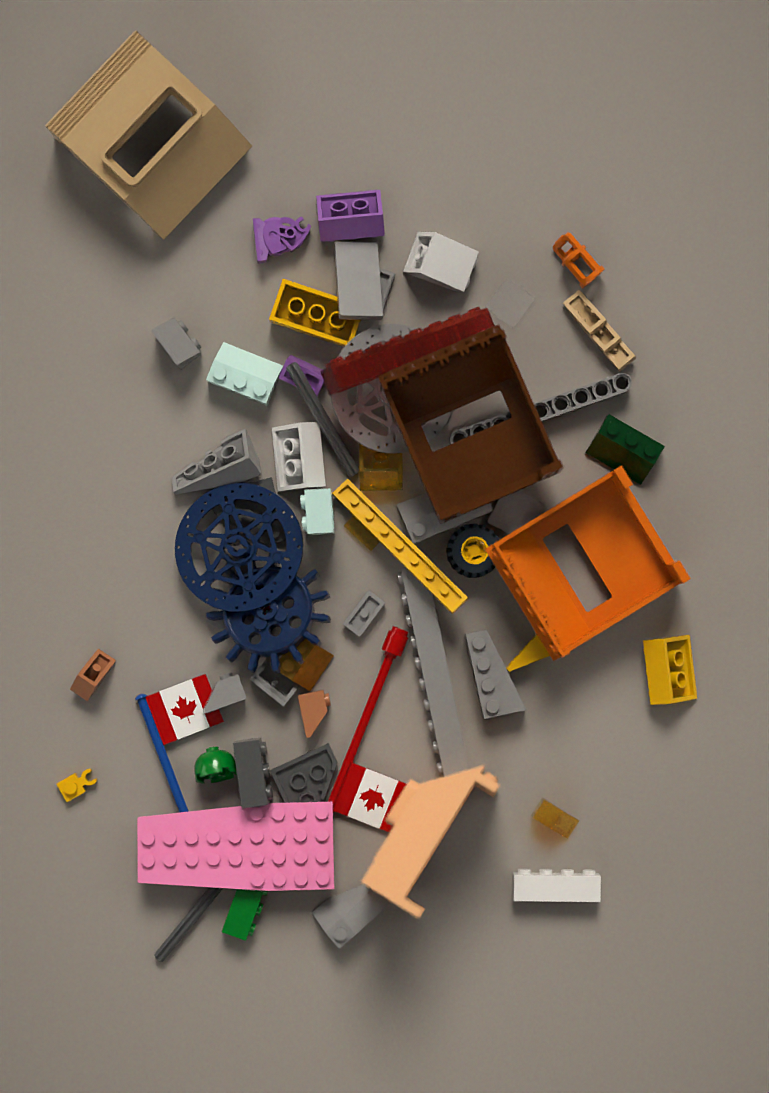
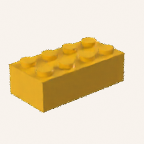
[269,279,361,347]

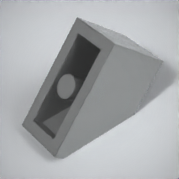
[203,672,247,714]

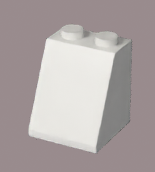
[403,232,479,292]

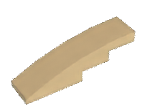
[563,290,636,372]

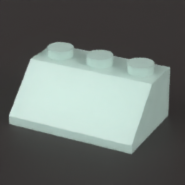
[206,342,283,406]

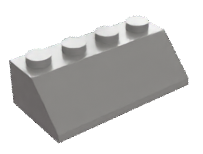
[397,493,493,544]

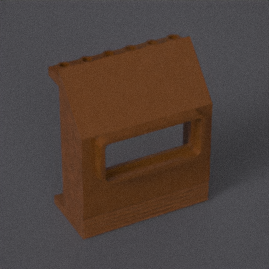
[378,324,564,524]

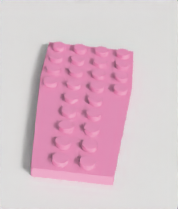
[137,802,334,891]

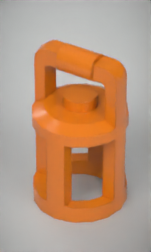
[552,232,605,289]

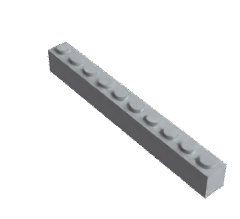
[397,567,469,777]

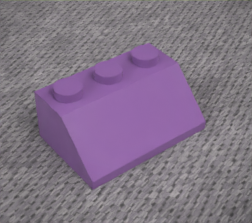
[316,190,385,242]

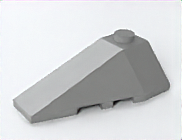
[172,429,261,495]
[312,884,392,949]

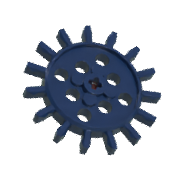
[206,553,331,674]

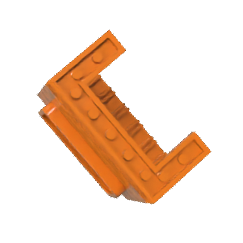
[485,466,691,661]

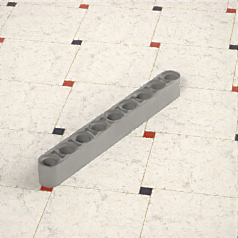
[449,373,632,444]

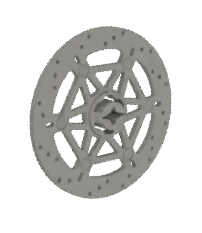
[330,324,452,454]

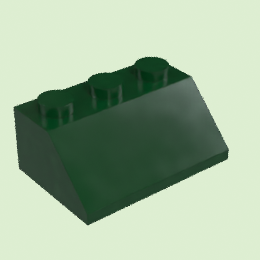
[585,414,665,485]

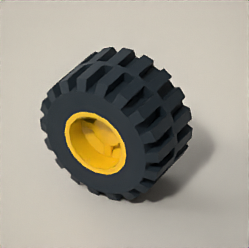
[446,523,499,578]

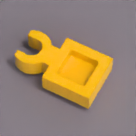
[57,768,98,802]

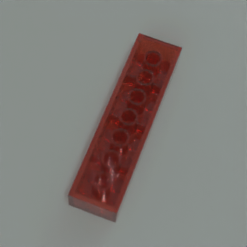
[320,307,495,396]

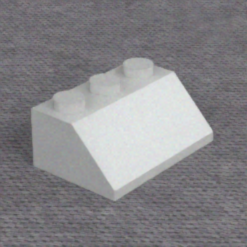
[272,422,326,492]

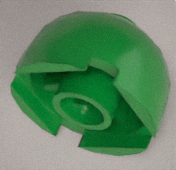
[194,747,237,784]

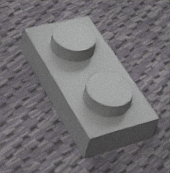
[343,590,386,637]

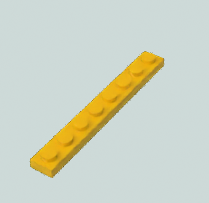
[332,479,468,614]

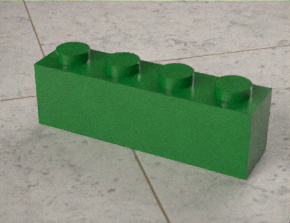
[222,889,268,941]

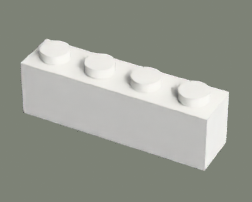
[513,869,601,902]

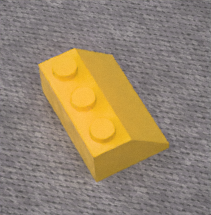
[643,635,697,705]

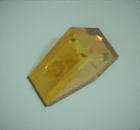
[531,797,579,839]

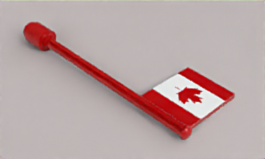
[327,626,409,833]

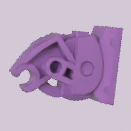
[253,217,311,264]

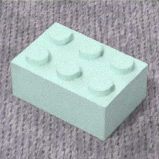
[301,488,335,536]

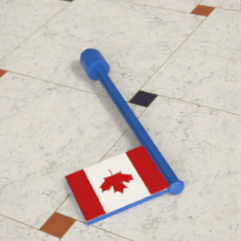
[135,674,224,812]

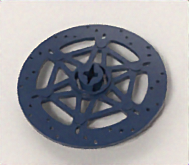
[175,483,303,612]

